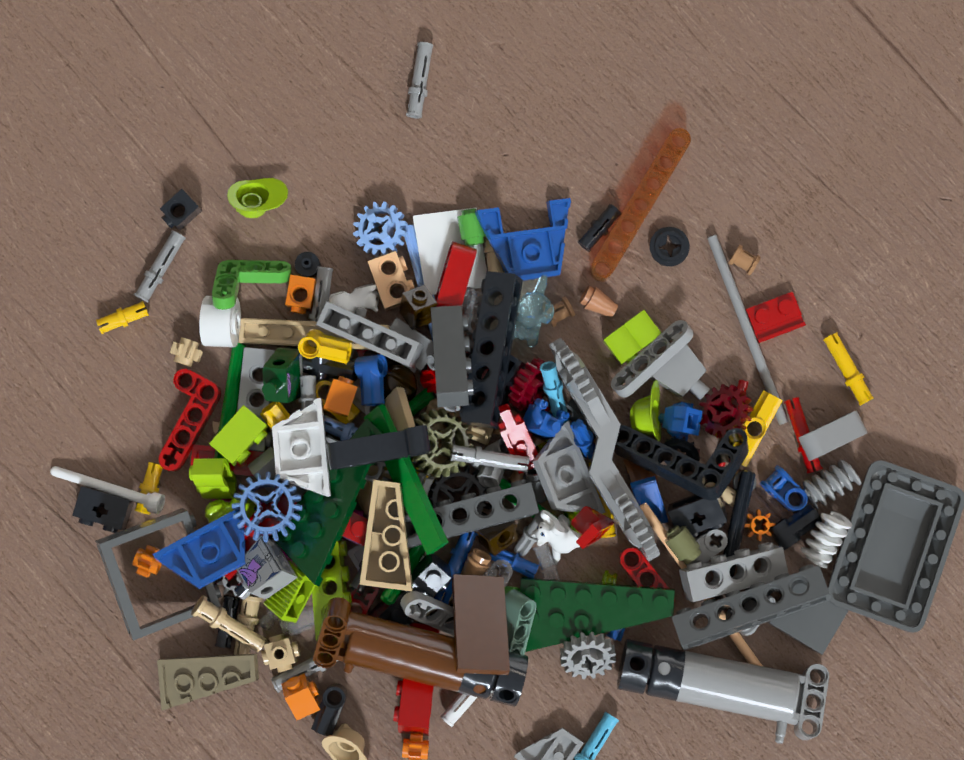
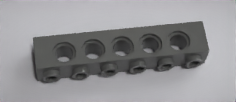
[405,479,540,549]
[672,564,832,650]

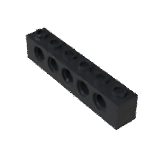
[460,271,523,429]

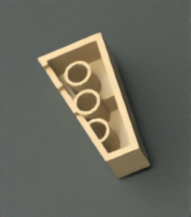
[360,479,413,591]

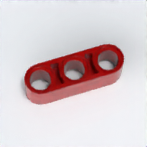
[435,241,477,307]
[619,548,675,603]

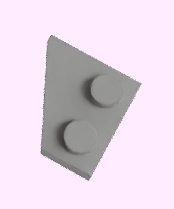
[514,727,584,760]

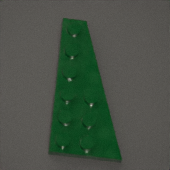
[270,418,384,587]
[520,577,675,652]

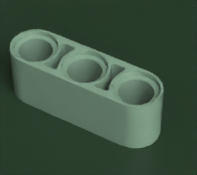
[505,589,536,655]

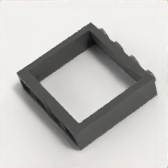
[95,508,222,641]

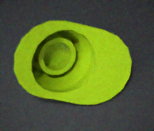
[227,178,288,219]
[630,380,661,442]

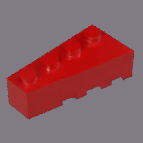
[393,623,440,736]

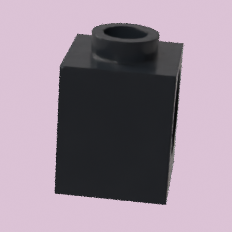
[160,189,202,231]

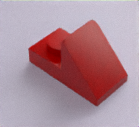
[570,506,615,549]

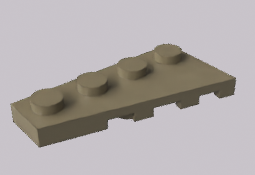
[157,653,259,711]

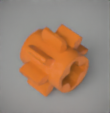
[745,509,775,541]
[132,545,162,577]
[402,733,429,760]

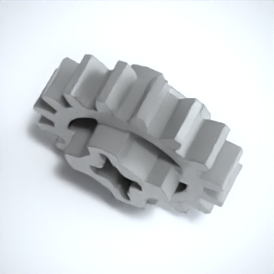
[560,632,616,679]

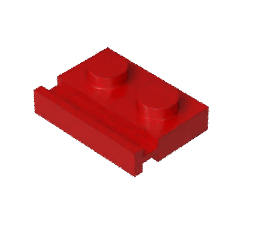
[746,291,806,344]

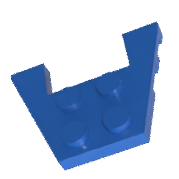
[475,198,571,281]

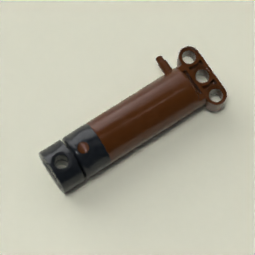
[313,597,528,707]

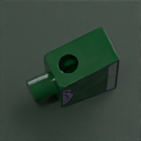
[262,348,303,403]

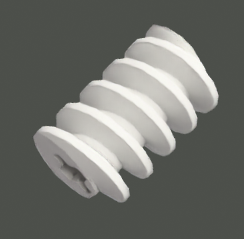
[801,511,853,568]

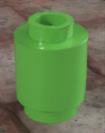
[457,208,486,246]

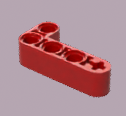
[159,369,221,471]

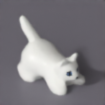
[328,283,380,314]
[531,510,581,564]

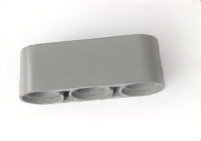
[798,410,868,461]

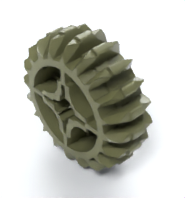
[410,408,474,478]

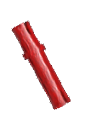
[784,397,823,474]

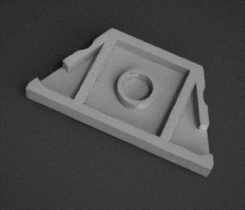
[532,421,605,513]

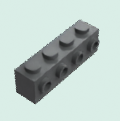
[431,305,473,407]

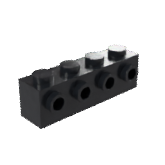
[368,553,451,625]

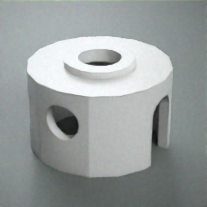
[199,296,241,347]

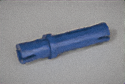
[434,532,477,604]

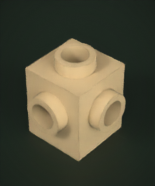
[261,634,300,673]

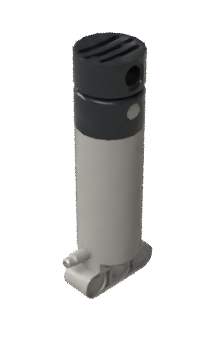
[617,639,829,744]

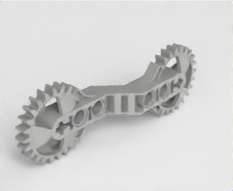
[549,338,660,561]

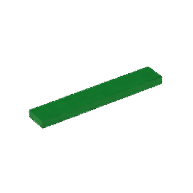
[364,404,449,555]

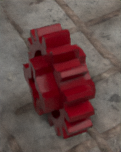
[508,358,545,411]
[699,384,753,439]

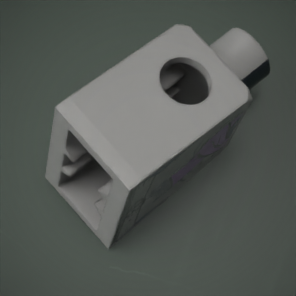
[234,536,297,600]

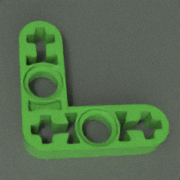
[212,260,291,310]

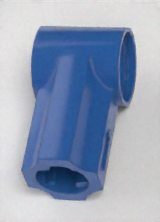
[354,354,388,406]

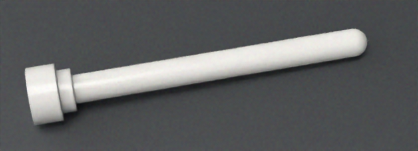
[50,466,165,514]

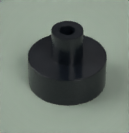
[295,252,321,278]

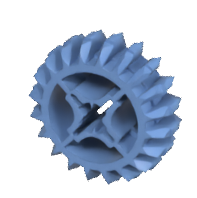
[232,472,302,542]

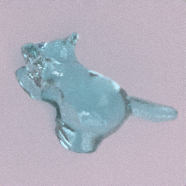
[513,274,554,348]

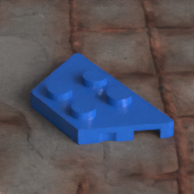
[153,510,246,589]

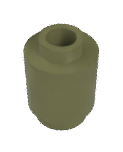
[665,525,702,564]

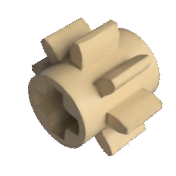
[170,337,203,367]

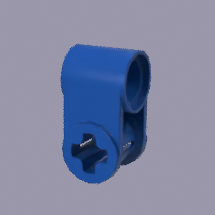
[759,465,808,512]

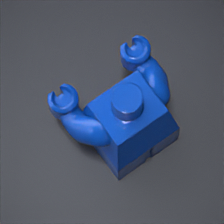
[523,398,570,439]
[658,402,703,441]

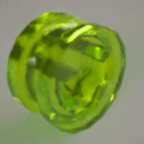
[601,570,618,584]

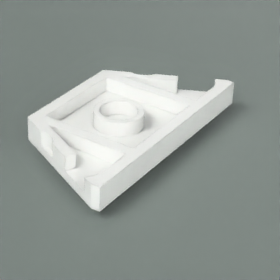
[272,398,331,497]

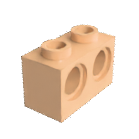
[368,251,415,311]

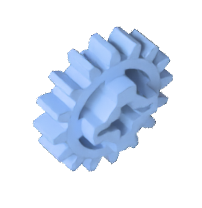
[353,202,408,257]

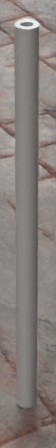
[707,235,789,425]

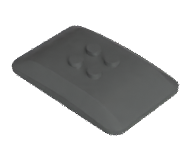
[828,460,964,633]

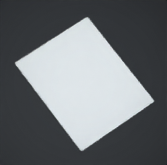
[413,208,487,295]

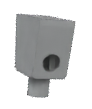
[650,344,710,400]

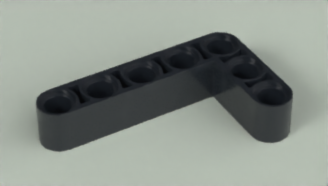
[614,425,749,501]

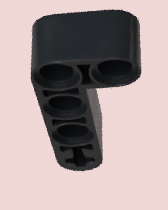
[326,425,432,470]

